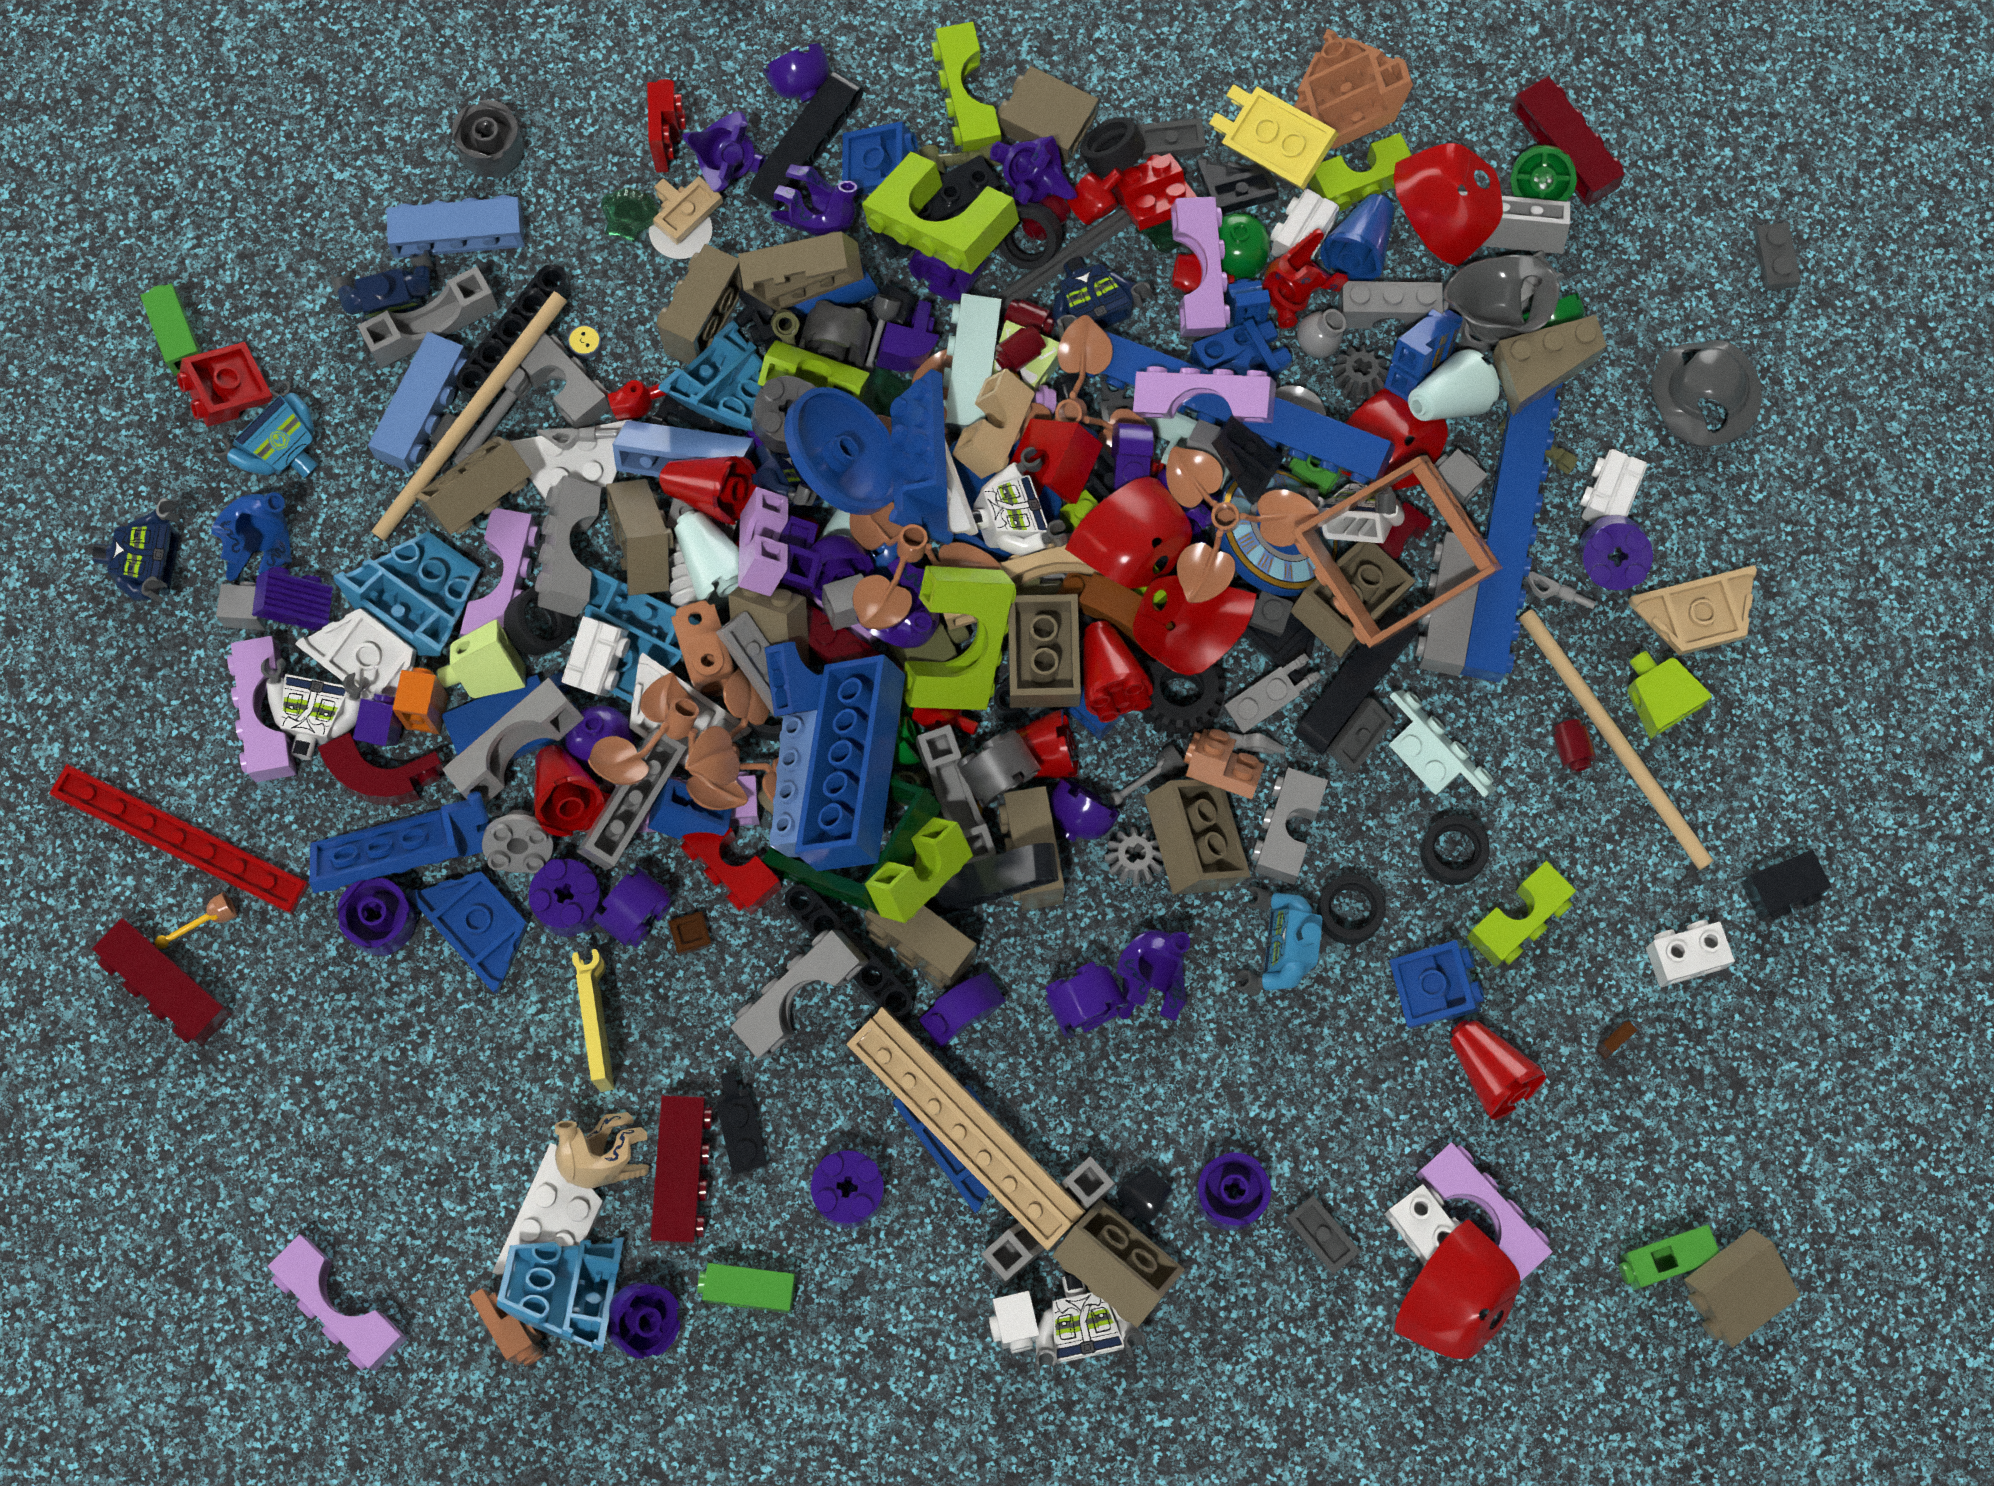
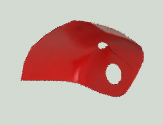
[1393,143,1503,267]
[1342,388,1448,490]
[1065,476,1192,589]
[1132,575,1257,676]
[1394,1219,1521,1359]

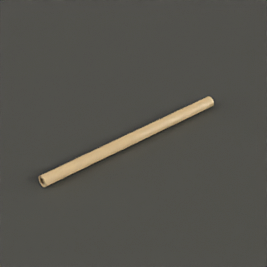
[371,291,567,541]
[1519,609,1714,870]

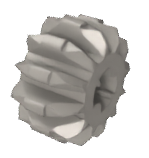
[1105,827,1163,888]

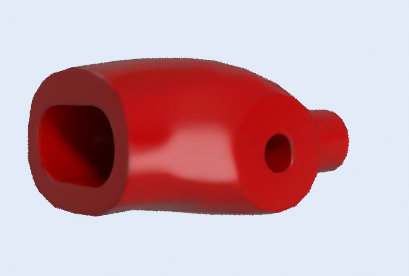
[1067,167,1125,225]
[1171,253,1235,294]
[607,380,667,421]
[912,708,979,735]

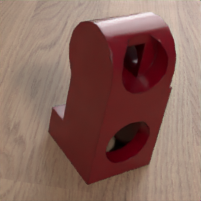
[1375,501,1433,563]

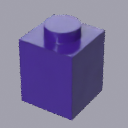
[353,693,402,747]

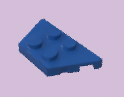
[406,871,528,994]
[892,1085,992,1214]

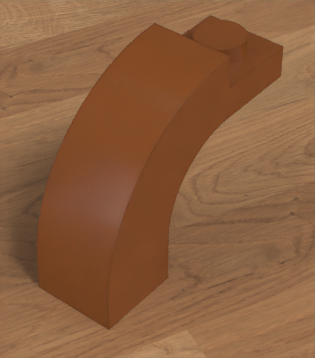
[1056,573,1174,656]

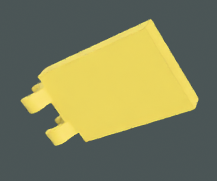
[1209,85,1339,191]
[572,949,615,1092]

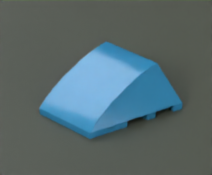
[658,320,763,431]
[333,531,481,656]
[584,566,701,703]
[496,1237,624,1352]

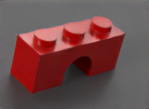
[679,826,782,916]

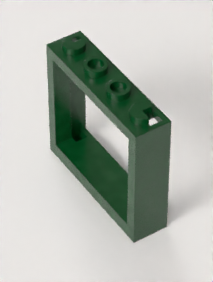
[762,773,942,915]

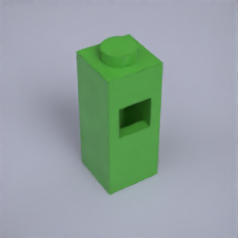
[140,283,202,376]
[1619,1224,1720,1291]
[697,1263,797,1314]

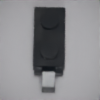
[716,1072,768,1176]

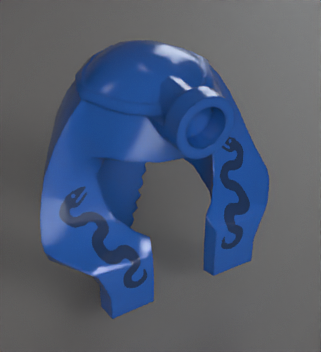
[211,492,292,581]

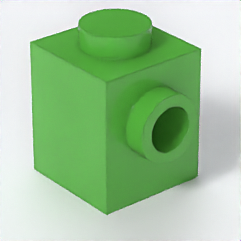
[1289,457,1343,499]

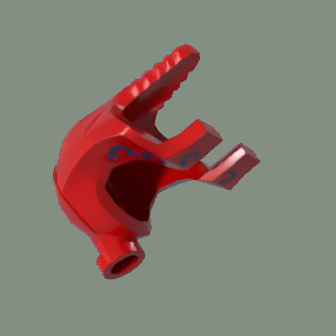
[1262,228,1349,329]

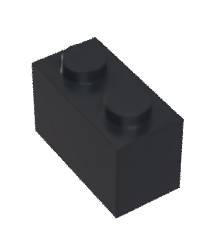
[1741,849,1832,921]

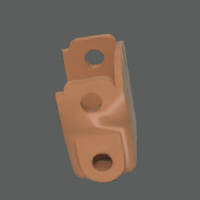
[671,601,736,697]

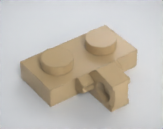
[653,176,723,245]

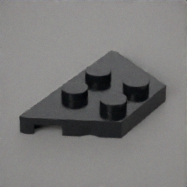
[1229,579,1316,686]

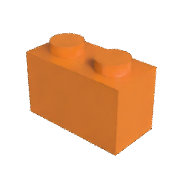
[393,668,448,735]

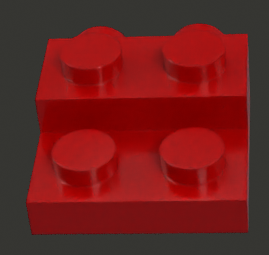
[647,79,686,173]
[1113,153,1197,231]
[177,342,272,427]

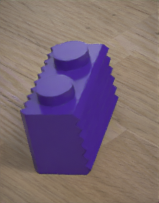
[252,567,333,631]

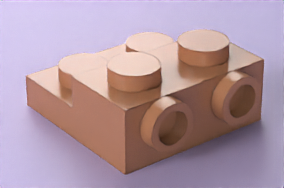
[1183,729,1265,799]
[469,1288,544,1366]

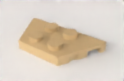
[1628,565,1757,656]

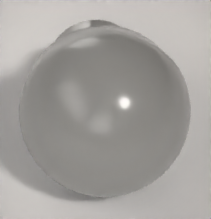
[1297,309,1346,358]

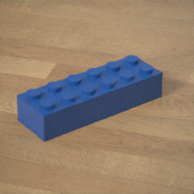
[795,655,905,871]

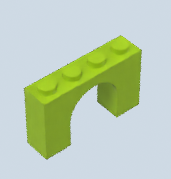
[862,152,1019,274]
[902,566,1016,710]

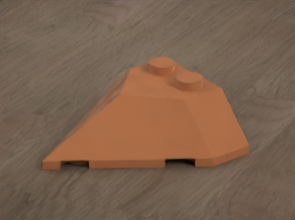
[1293,29,1413,149]

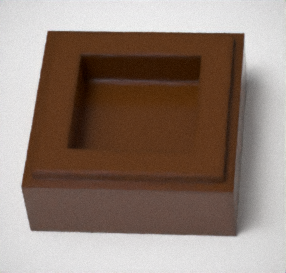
[668,911,712,956]
[1597,1021,1638,1060]

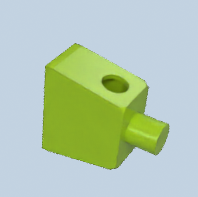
[1627,651,1712,739]

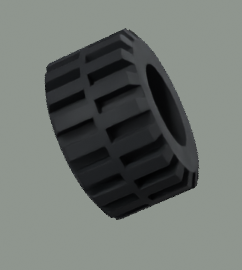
[1139,658,1225,739]

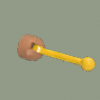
[154,892,238,949]

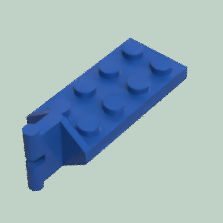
[889,369,954,545]
[309,791,490,894]

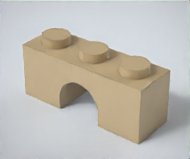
[952,368,1035,479]

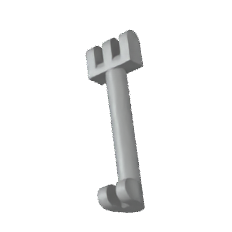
[453,368,532,464]

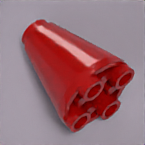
[1084,621,1153,723]

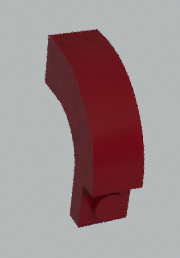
[318,732,445,806]

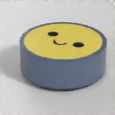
[568,325,602,360]

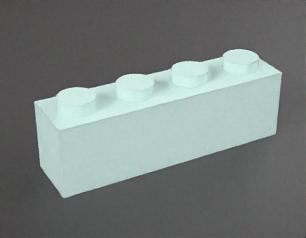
[943,293,1002,433]

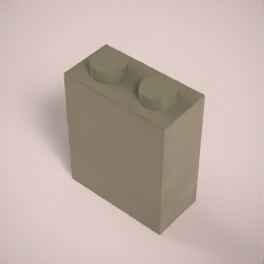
[997,66,1099,166]
[728,586,810,667]
[1684,1228,1800,1348]

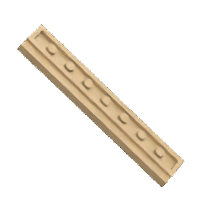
[847,1007,1086,1251]

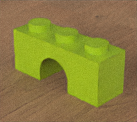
[1309,133,1412,212]
[758,340,870,402]
[865,817,973,923]
[1466,860,1576,967]

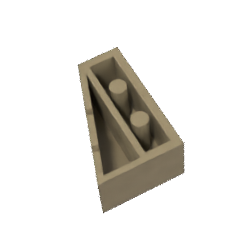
[738,231,864,311]
[1492,315,1607,416]
[606,479,674,596]

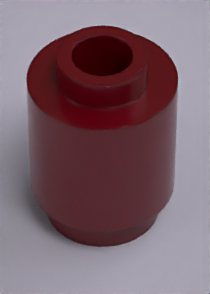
[1022,194,1070,241]
[1004,299,1055,338]
[994,326,1046,374]
[1553,719,1597,773]

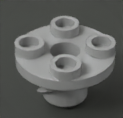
[482,810,553,873]

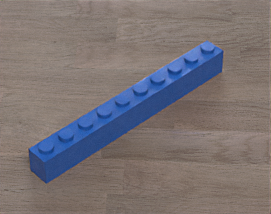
[1078,331,1396,486]
[1460,382,1563,683]

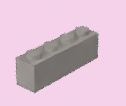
[1458,191,1570,254]
[1415,531,1487,676]
[576,728,687,870]

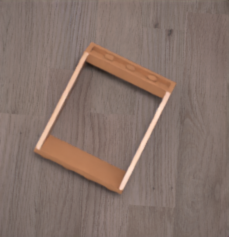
[1292,455,1503,648]

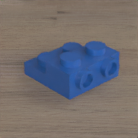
[842,121,918,196]
[1389,940,1485,1029]

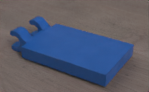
[441,672,579,761]

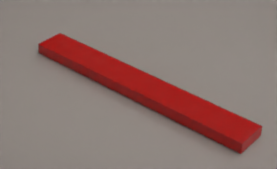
[49,764,310,915]

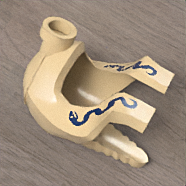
[555,1112,650,1189]

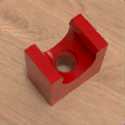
[1009,419,1103,504]

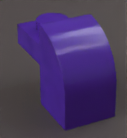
[876,300,939,372]
[1111,423,1153,490]
[778,515,821,590]
[919,972,1006,1049]

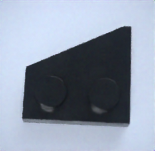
[1197,158,1278,214]
[1211,416,1284,505]

